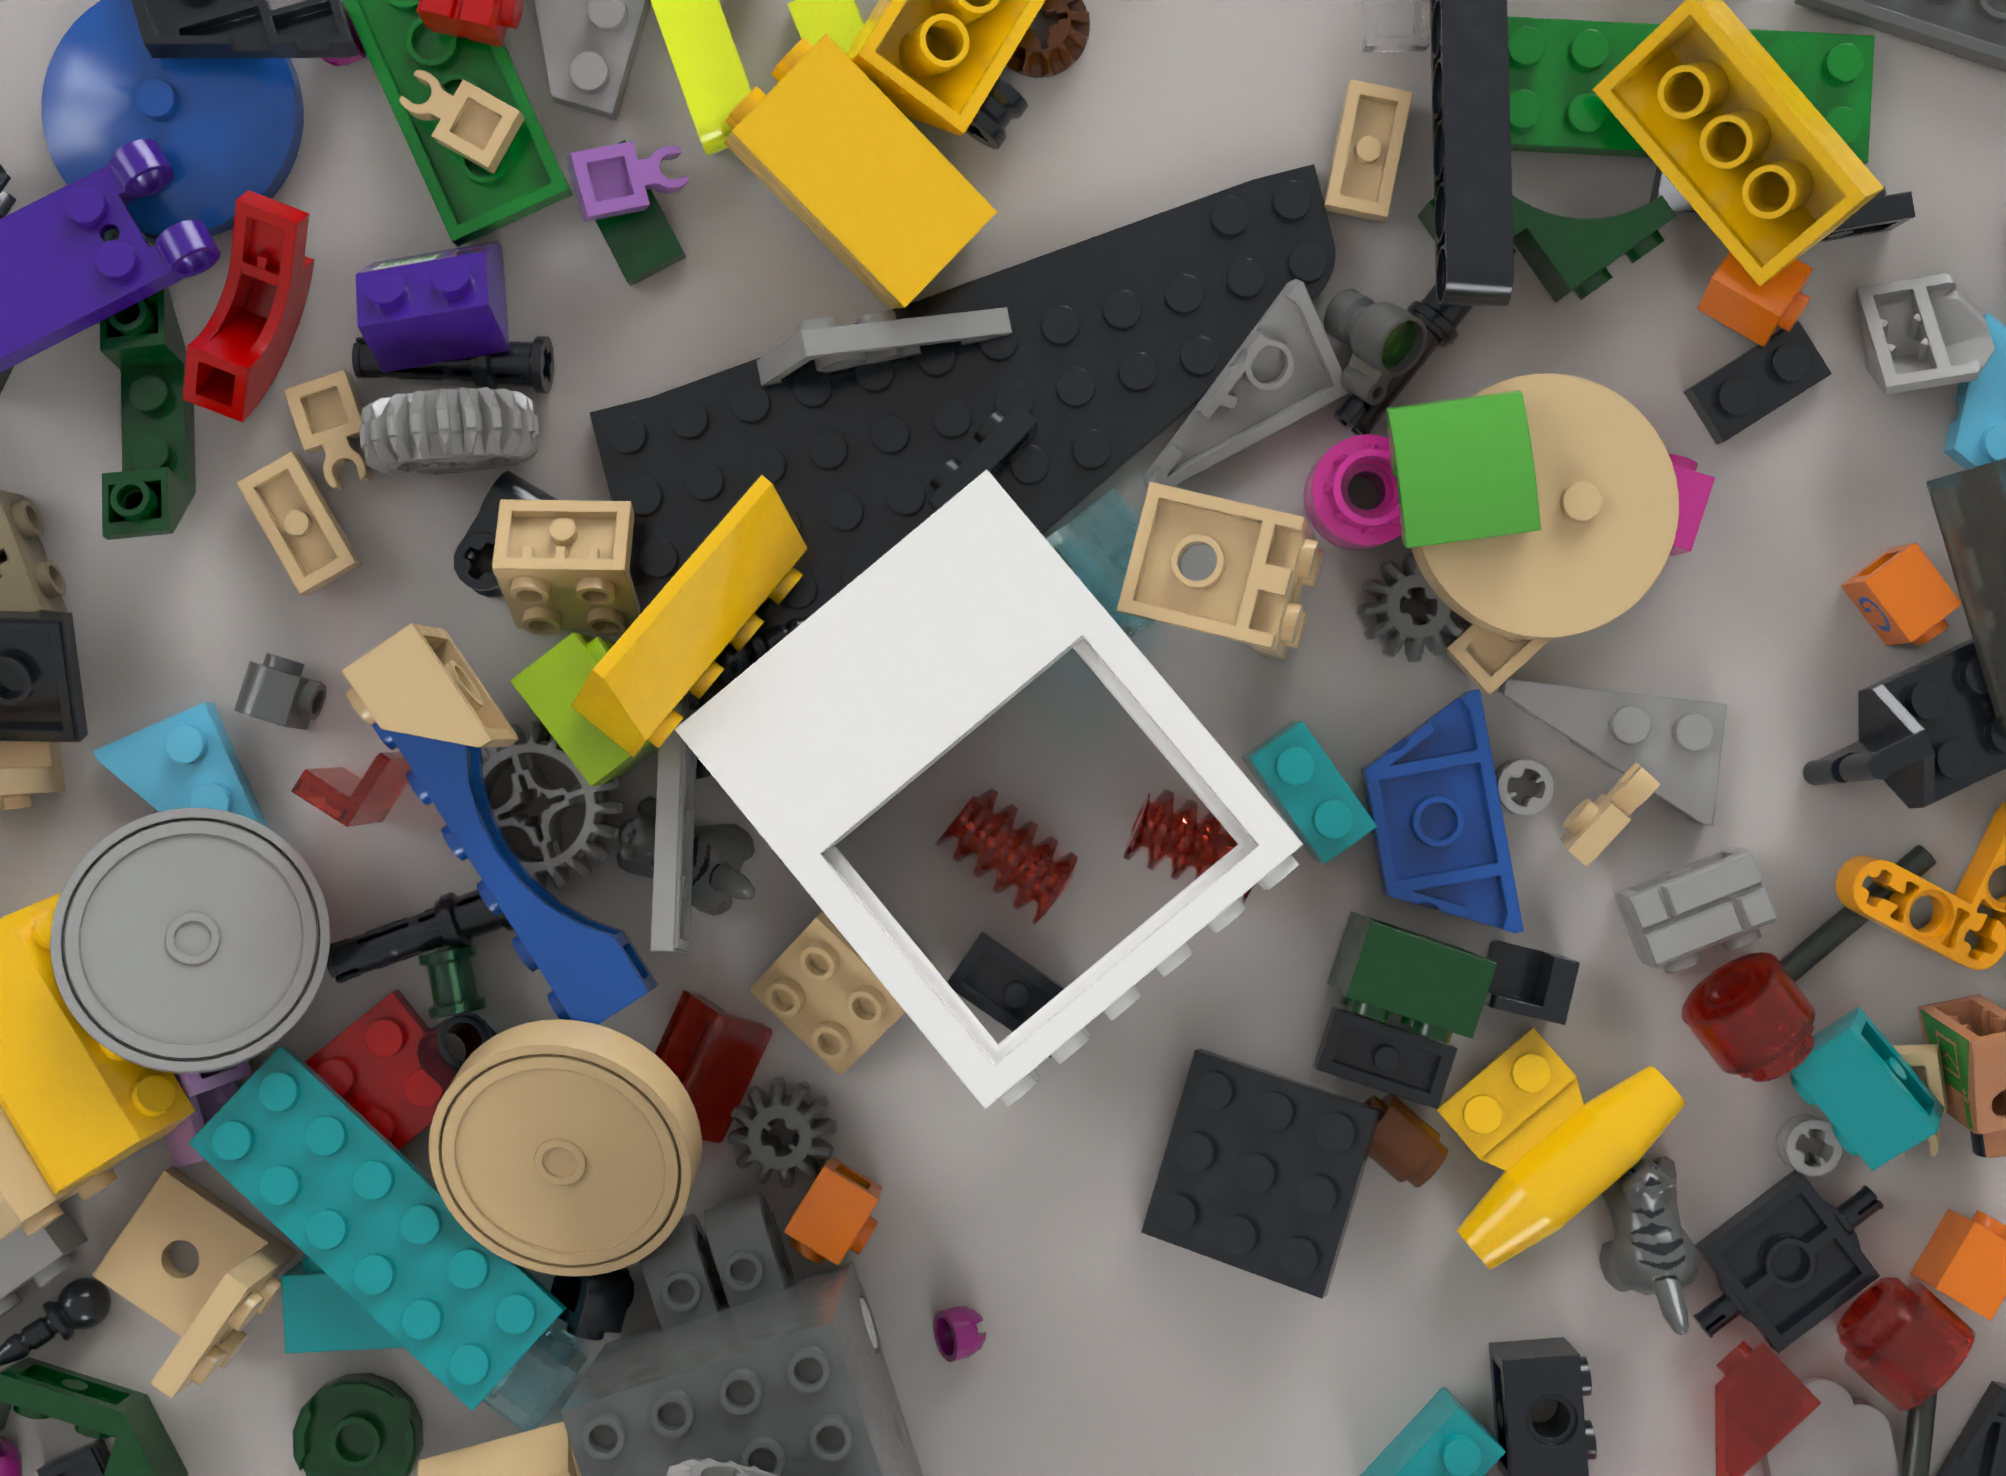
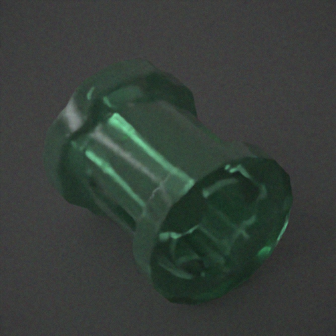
[418,944,487,1019]

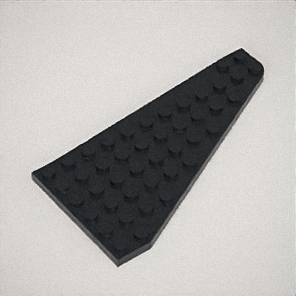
[589,164,1336,780]

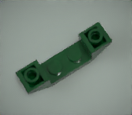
[100,288,196,540]
[0,1356,189,1476]

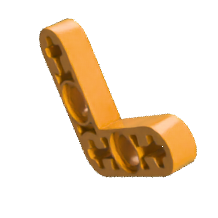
[1835,800,2006,970]

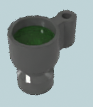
[1324,289,1427,405]

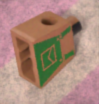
[1918,994,2006,1158]

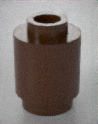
[1364,1094,1448,1188]

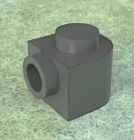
[234,653,326,730]

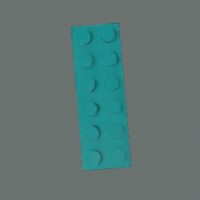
[188,1045,567,1411]

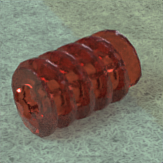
[935,788,1078,924]
[1123,789,1253,903]

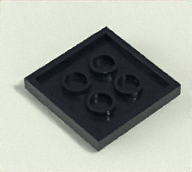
[1141,1049,1382,1299]

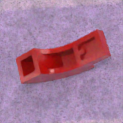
[183,190,315,423]

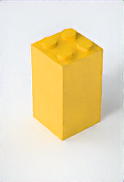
[724,33,997,309]

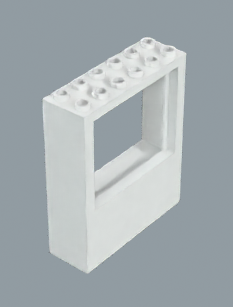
[675,469,1303,1109]

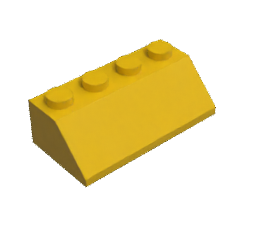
[846,0,1045,136]
[1593,0,1884,286]
[571,475,808,757]
[0,892,196,1195]

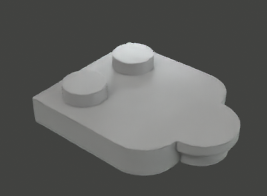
[1758,1377,1901,1476]

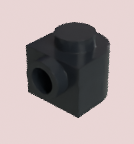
[550,1267,634,1341]

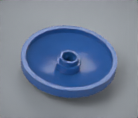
[41,0,304,239]

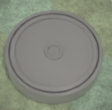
[50,808,330,1074]

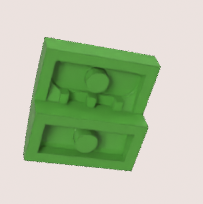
[1386,390,1541,548]

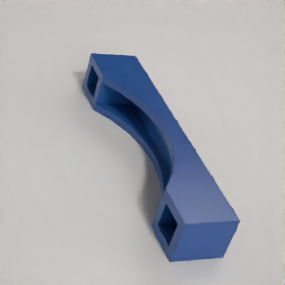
[372,722,658,1025]

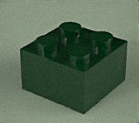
[1327,911,1497,1043]

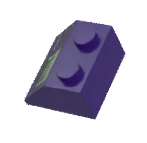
[356,241,510,373]

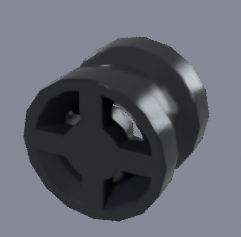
[966,77,1028,150]

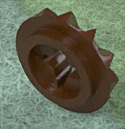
[1006,0,1090,78]

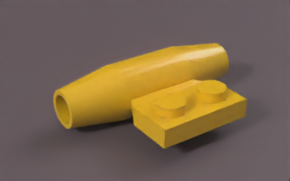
[1436,1027,1686,1270]

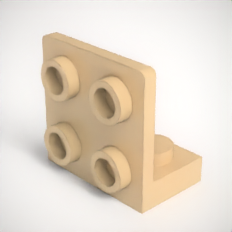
[492,499,640,636]
[750,911,941,1074]

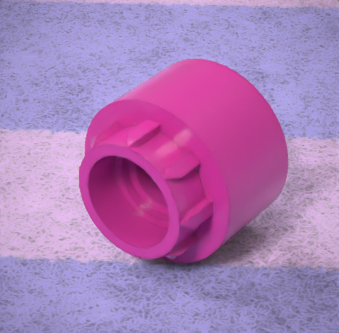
[1304,434,1402,551]

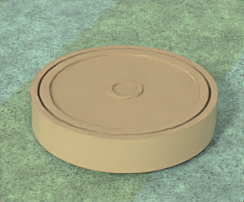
[1411,373,1679,640]
[428,1019,702,1277]

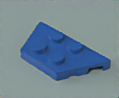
[1361,689,1524,933]

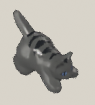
[616,796,756,916]
[1599,1156,1698,1335]

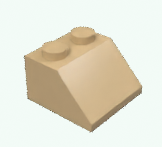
[341,623,519,748]

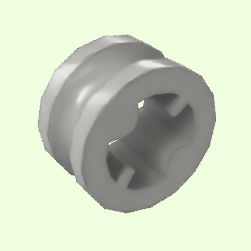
[1495,759,1555,816]
[1775,1114,1843,1176]

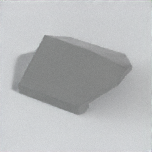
[1856,273,1995,395]

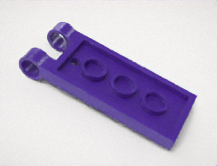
[0,139,221,373]

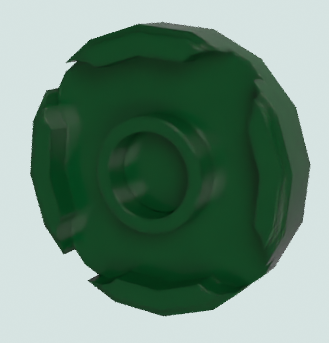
[293,1373,424,1476]

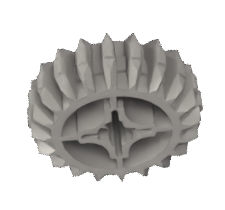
[359,387,539,476]
[467,721,625,890]

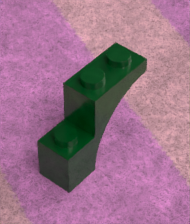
[1417,194,1676,303]

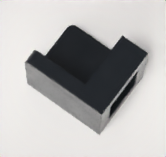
[1484,940,1580,1025]

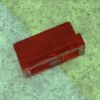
[291,752,411,827]
[654,990,772,1143]

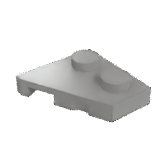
[534,0,651,120]

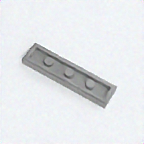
[650,692,699,955]

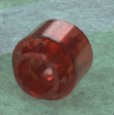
[1682,952,1815,1082]
[1836,1277,1975,1411]

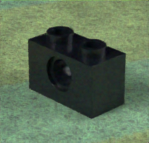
[1489,1337,1597,1476]

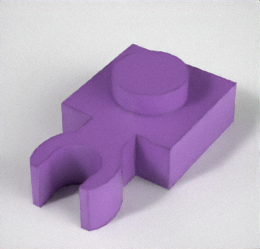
[567,141,689,222]

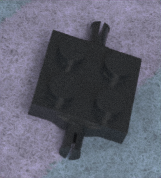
[1692,1170,1884,1353]

